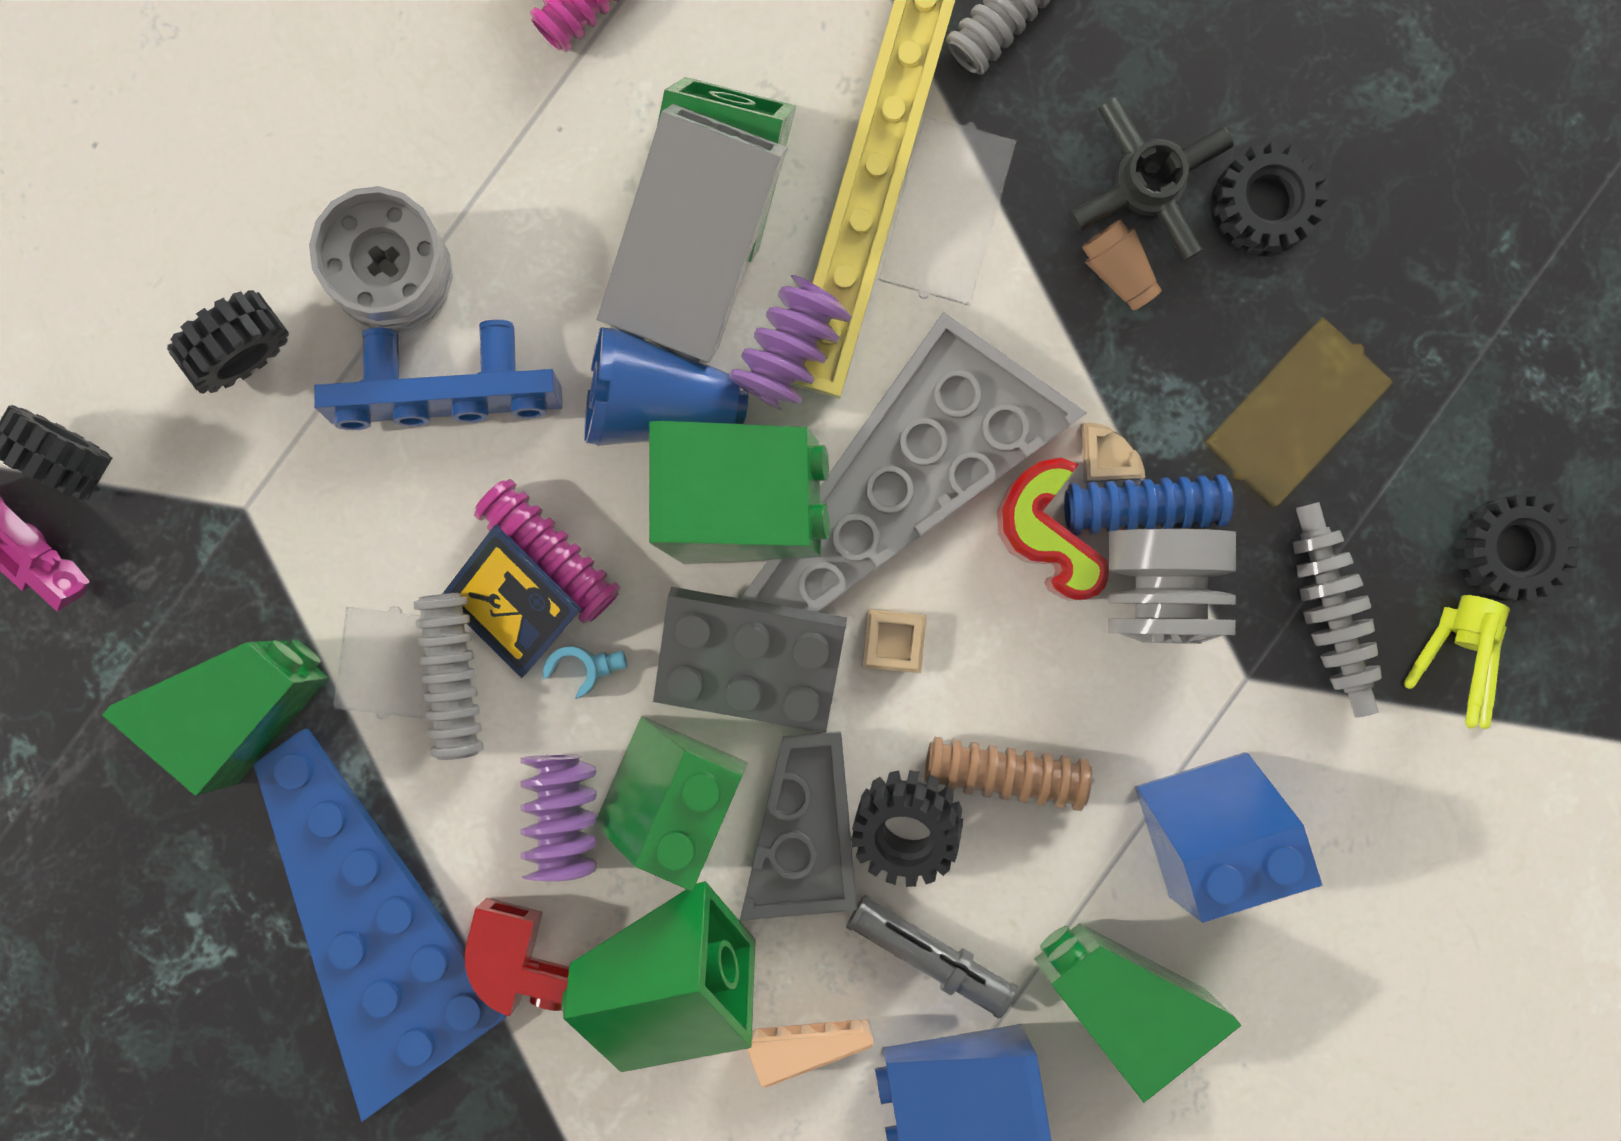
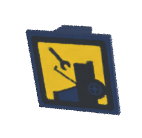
[442,524,582,678]

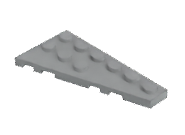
[741,312,1087,612]

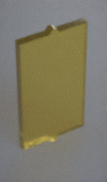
[1204,317,1393,507]

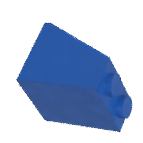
[1135,752,1323,923]
[875,1024,1052,1141]

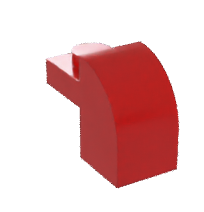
[464,898,569,1016]

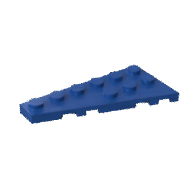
[253,728,507,1122]

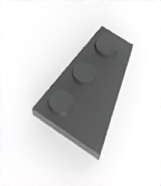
[739,731,857,921]

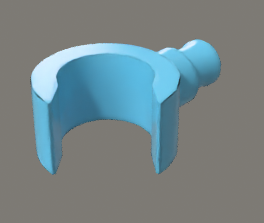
[543,646,627,699]

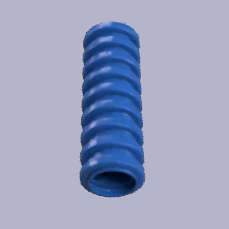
[1064,474,1234,536]

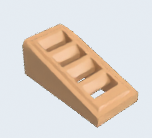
[747,1019,874,1088]

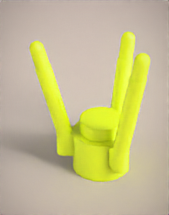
[1404,595,1510,729]

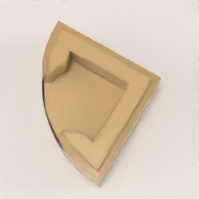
[1081,423,1145,482]

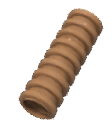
[924,737,1092,811]

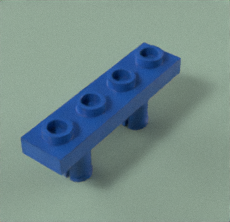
[314,320,563,430]

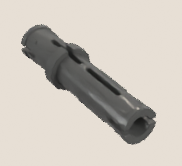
[846,895,1017,1019]

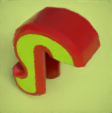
[997,457,1109,601]

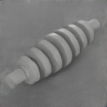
[1293,502,1382,718]

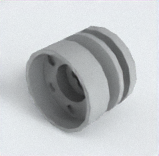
[309,186,453,331]
[1108,529,1236,644]

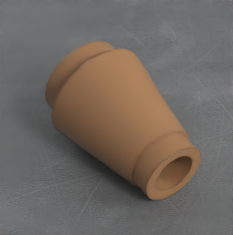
[1082,219,1162,311]

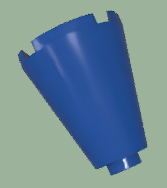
[584,327,749,446]

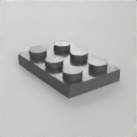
[653,586,847,733]

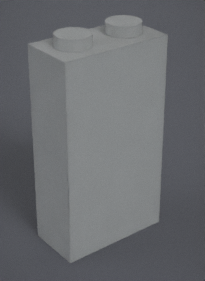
[596,104,787,363]

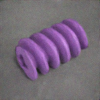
[729,275,852,410]
[520,755,597,881]

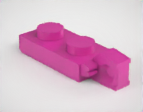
[0,495,89,612]

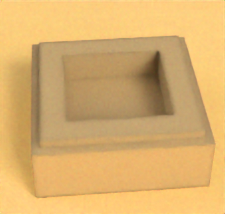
[862,609,927,673]

